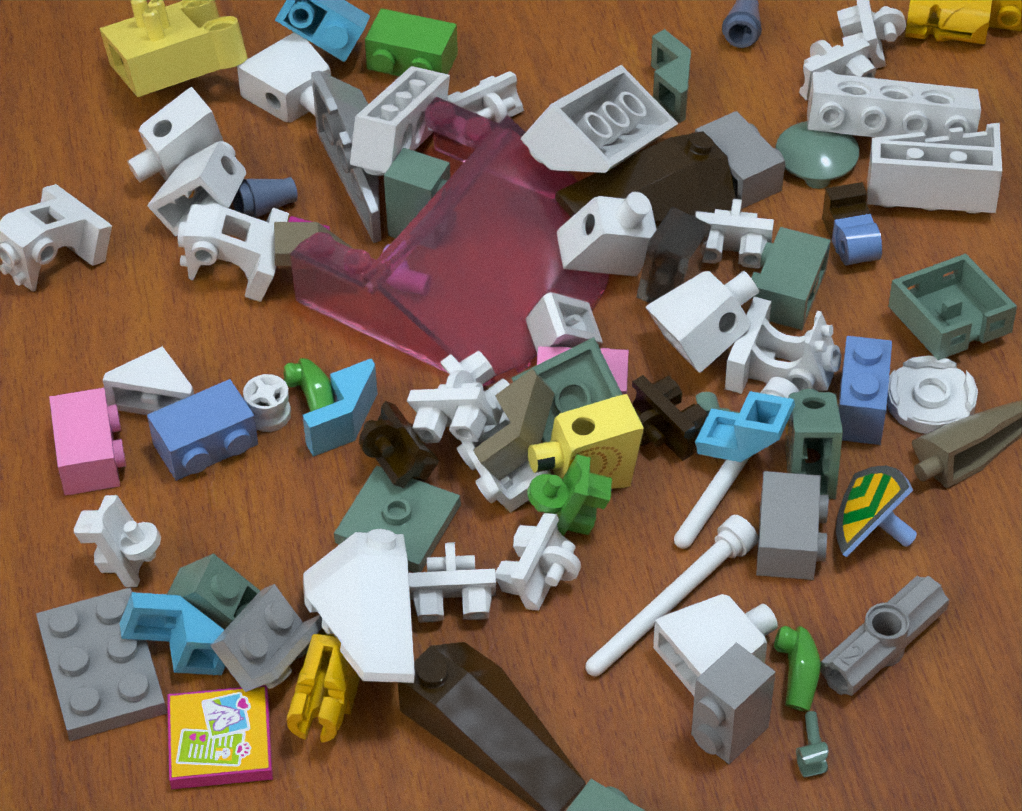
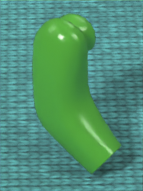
[283,358,335,412]
[774,626,821,712]

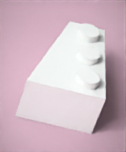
[867,123,1002,214]

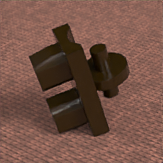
[632,375,709,461]
[359,401,439,488]

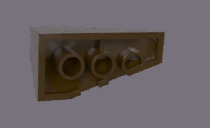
[554,131,736,229]
[398,642,586,811]

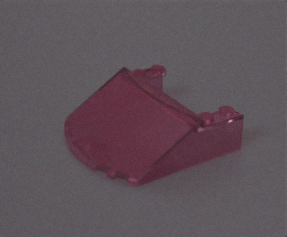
[290,97,609,386]

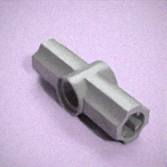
[820,576,949,696]

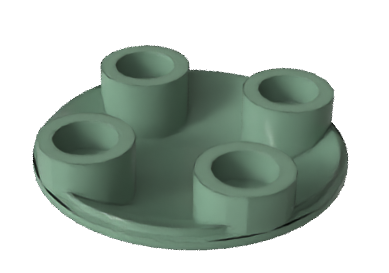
[776,121,859,189]

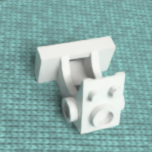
[0,184,112,292]
[178,203,289,302]
[725,297,841,394]

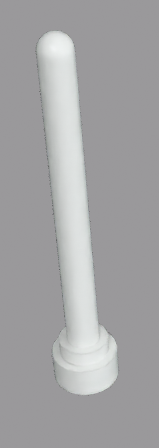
[674,377,799,549]
[585,515,759,676]

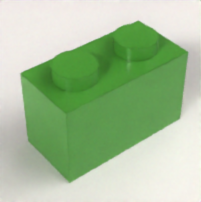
[365,8,458,76]

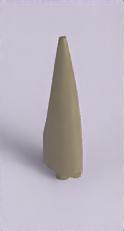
[912,400,1022,488]

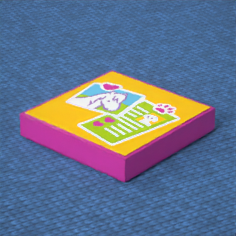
[167,685,273,789]

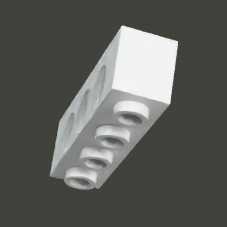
[350,66,450,176]
[807,72,981,138]

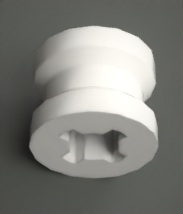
[243,374,291,432]

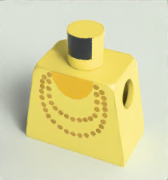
[528,394,644,489]

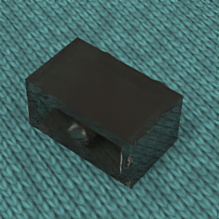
[636,207,712,303]

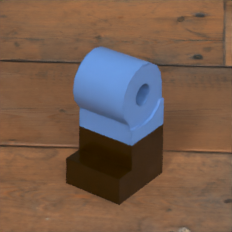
[822,182,882,266]

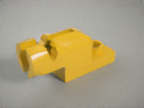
[905,0,1022,45]
[286,628,360,742]

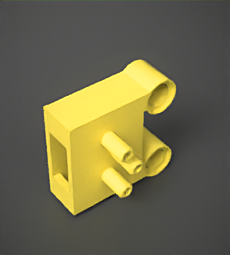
[99,0,248,97]

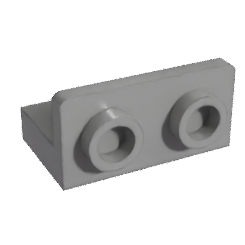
[210,584,322,692]

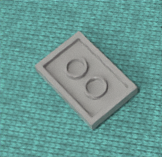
[36,587,167,741]

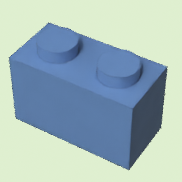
[838,336,892,445]
[147,379,258,481]

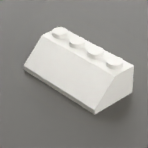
[521,65,678,173]

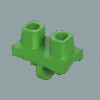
[527,454,612,536]

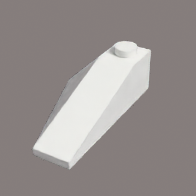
[303,529,415,683]

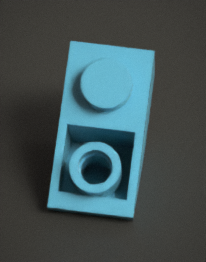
[275,0,370,62]

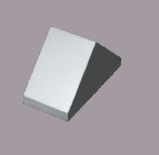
[525,292,603,355]
[103,346,194,415]

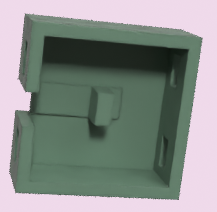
[888,254,1017,360]

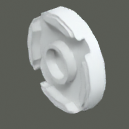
[887,355,978,434]

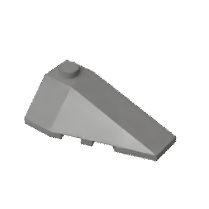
[311,70,381,243]

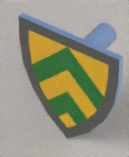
[836,465,917,557]

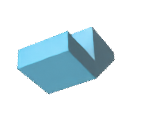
[302,358,378,457]
[695,391,795,462]
[119,592,225,675]

